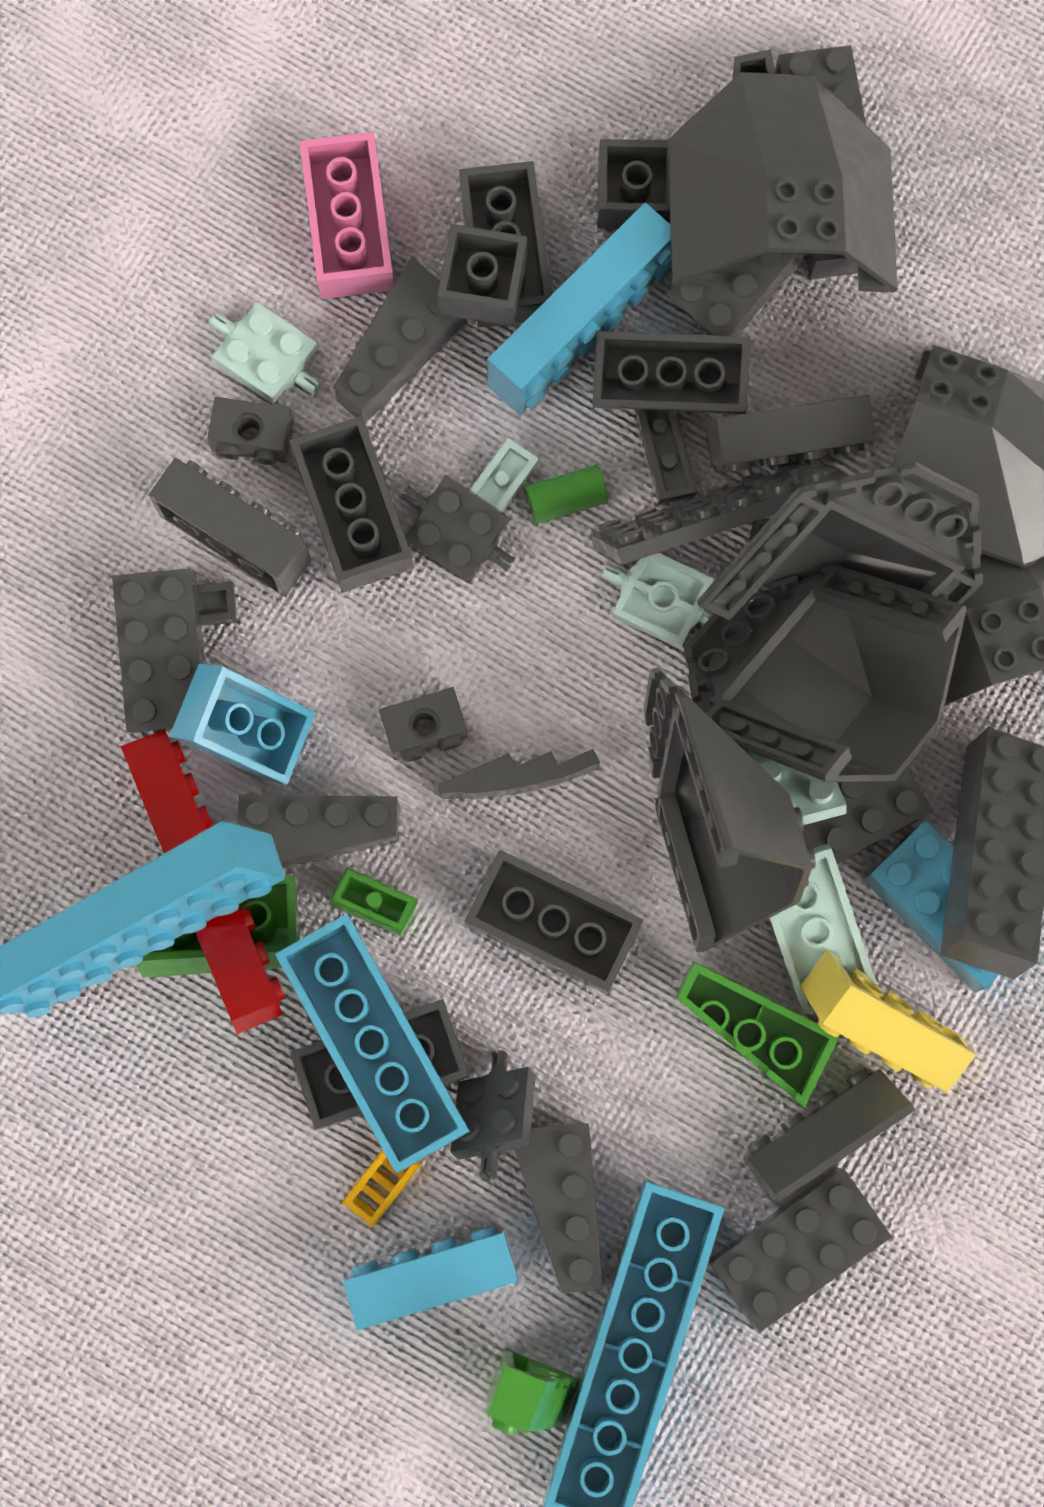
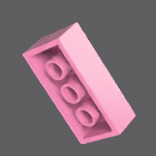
[299,132,394,299]

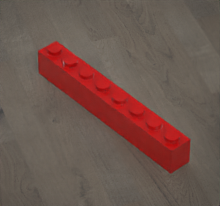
[120,729,285,1034]

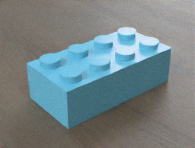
[863,820,999,992]
[343,1224,518,1331]

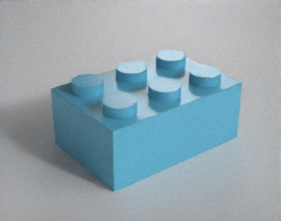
[169,663,316,785]

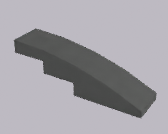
[438,749,600,799]

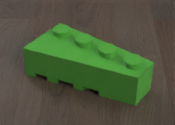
[676,961,840,1108]
[486,1348,581,1435]

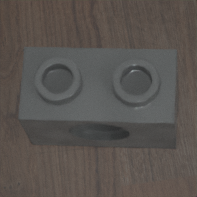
[207,397,294,465]
[379,687,468,763]

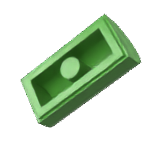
[524,464,608,525]
[329,867,418,937]

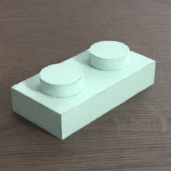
[470,438,539,512]

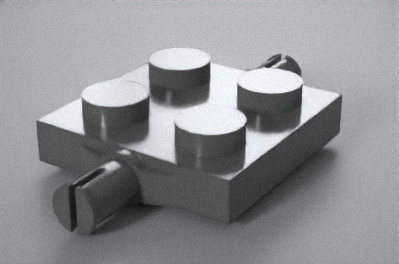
[400,475,516,582]
[450,1050,536,1180]

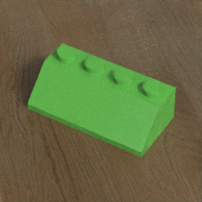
[136,876,300,978]

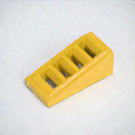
[342,1149,425,1227]

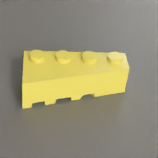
[800,949,976,1093]

